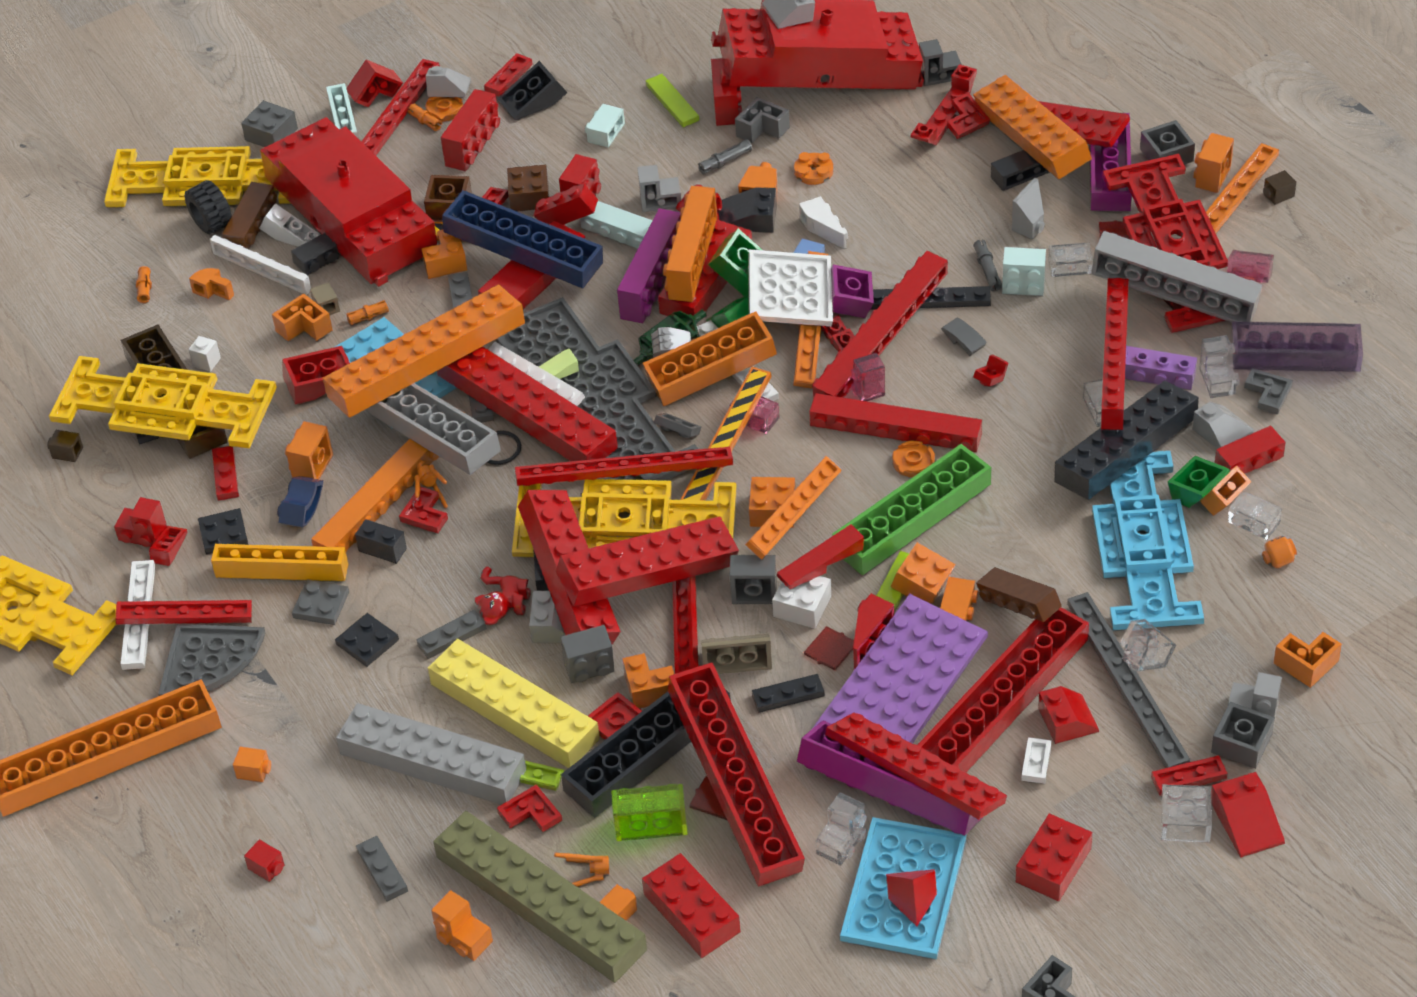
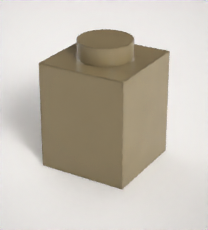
[310,282,340,315]

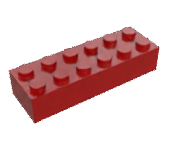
[658,220,752,316]

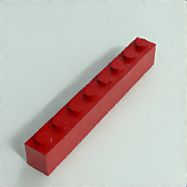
[809,393,982,452]

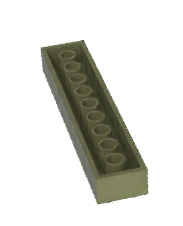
[433,810,647,983]

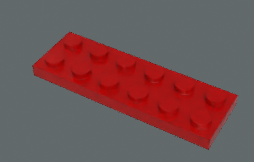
[1038,101,1131,148]

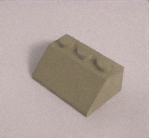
[701,634,772,674]

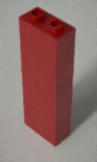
[478,221,585,310]

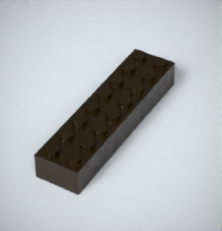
[120,324,228,459]

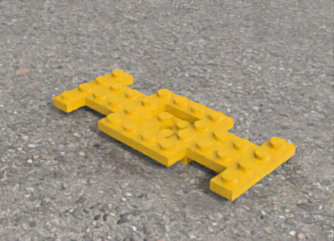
[104,146,291,207]
[49,356,277,449]
[512,479,737,557]
[0,555,116,676]

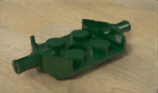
[633,309,707,366]

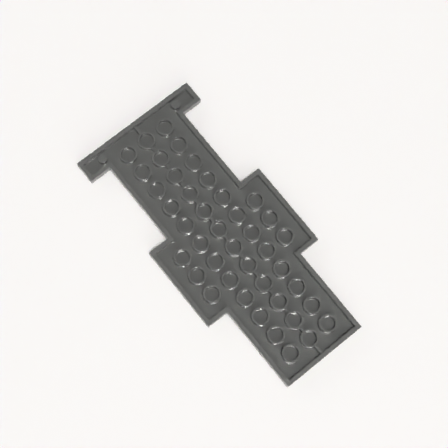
[495,297,698,497]

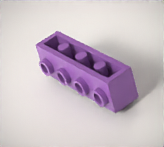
[1125,346,1197,390]

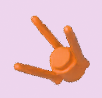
[414,464,448,508]
[554,852,609,887]

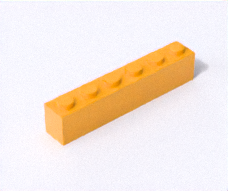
[211,544,349,581]

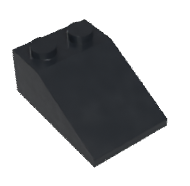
[497,60,568,121]
[717,187,777,233]

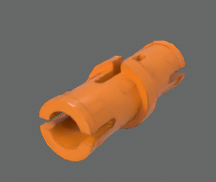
[408,104,443,131]
[136,266,152,303]
[346,300,389,326]

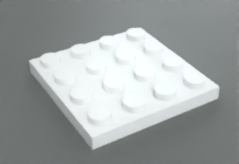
[748,250,833,326]

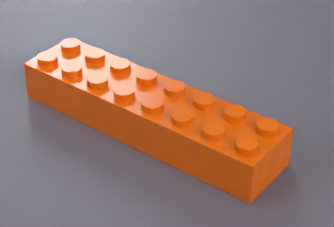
[973,75,1092,179]

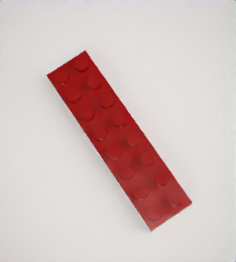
[825,712,1007,820]

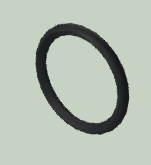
[487,430,522,465]

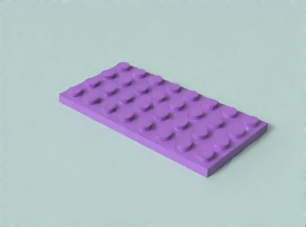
[812,594,988,744]

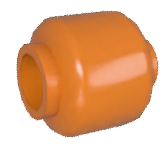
[1262,536,1297,569]

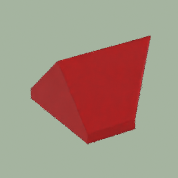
[886,869,937,926]

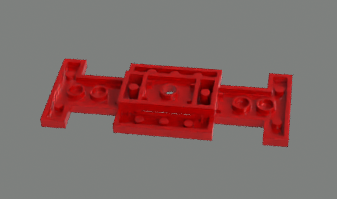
[1102,154,1229,333]

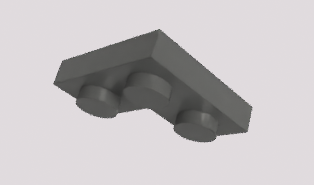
[1244,368,1293,414]

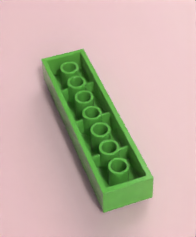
[832,444,992,576]

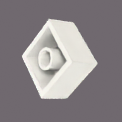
[772,576,831,629]

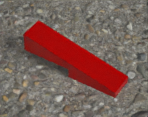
[777,524,864,589]

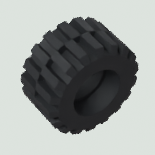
[184,180,232,235]

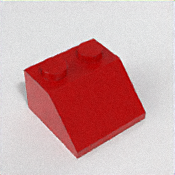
[1038,686,1099,744]

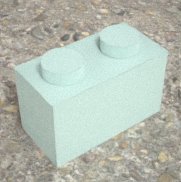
[585,104,625,148]

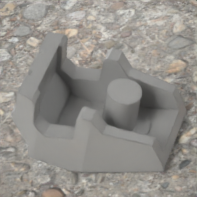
[651,327,691,357]

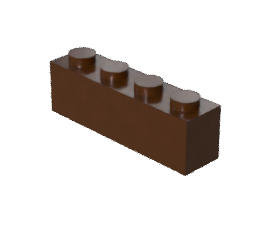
[222,182,277,250]
[976,567,1062,622]

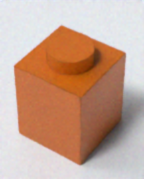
[233,746,271,782]
[600,884,637,921]

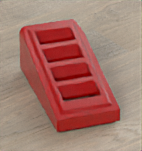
[149,526,188,566]

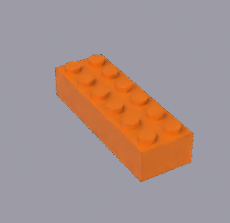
[663,186,717,302]
[643,311,777,407]

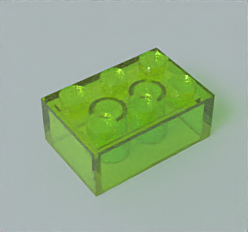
[611,784,688,841]

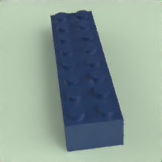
[442,190,603,289]

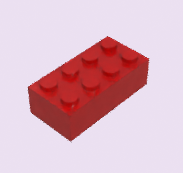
[440,89,500,172]
[642,853,741,958]

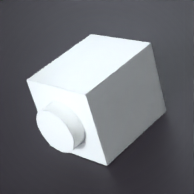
[188,336,221,372]

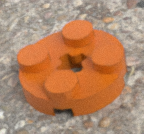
[794,152,834,185]

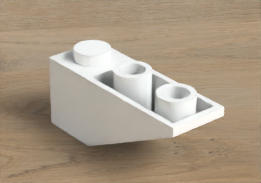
[799,196,848,249]
[259,204,321,247]

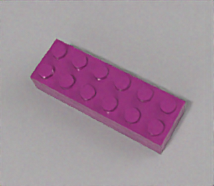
[1089,113,1132,211]
[617,208,681,324]

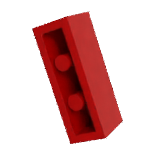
[533,183,598,225]
[1215,425,1286,474]

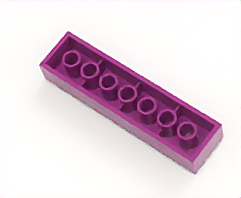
[796,720,983,836]

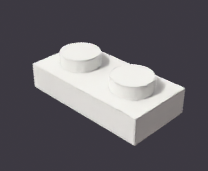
[1021,738,1051,784]

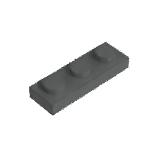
[416,609,487,659]
[356,836,408,902]

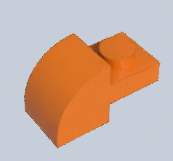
[189,268,234,300]

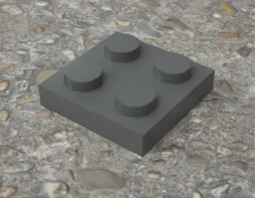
[292,579,349,625]

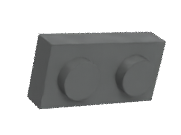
[654,413,702,438]

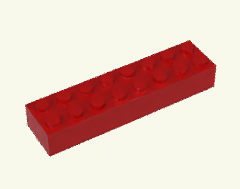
[518,490,621,644]
[556,516,739,606]

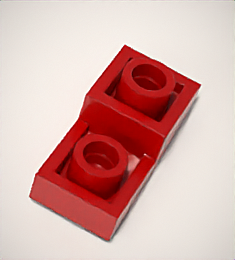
[821,315,854,352]

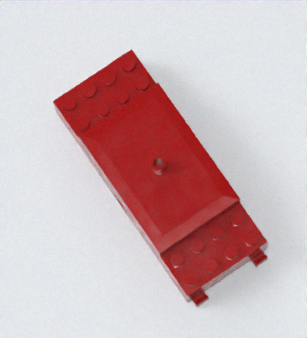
[711,0,924,89]
[260,117,437,287]

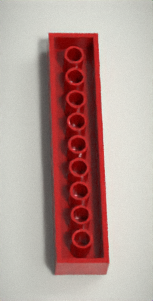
[437,346,618,461]
[918,607,1089,773]
[668,662,805,887]

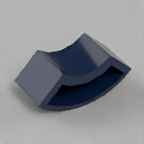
[277,476,324,527]

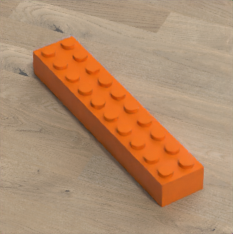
[323,285,525,418]
[0,679,222,817]

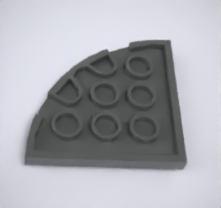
[158,624,266,696]

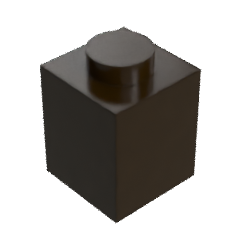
[1263,170,1297,205]
[47,429,83,462]

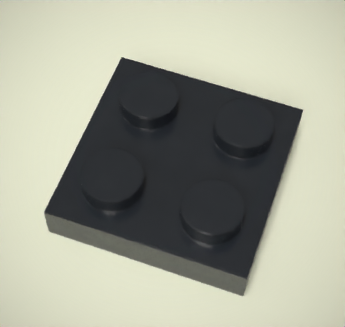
[198,508,249,555]
[335,613,399,667]

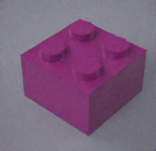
[831,264,874,318]

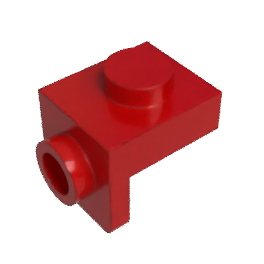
[973,354,1009,386]

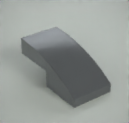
[941,317,987,356]

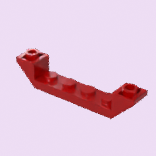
[910,64,977,145]

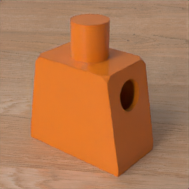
[738,162,777,199]

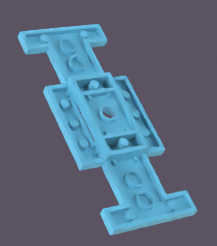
[1092,451,1204,630]

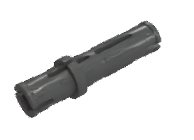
[698,139,752,174]
[973,239,1002,291]

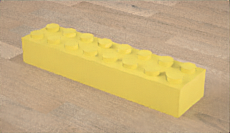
[428,639,600,768]

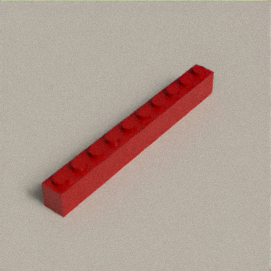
[812,251,948,399]
[1101,278,1129,430]

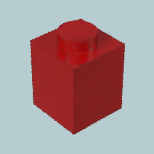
[244,839,285,882]

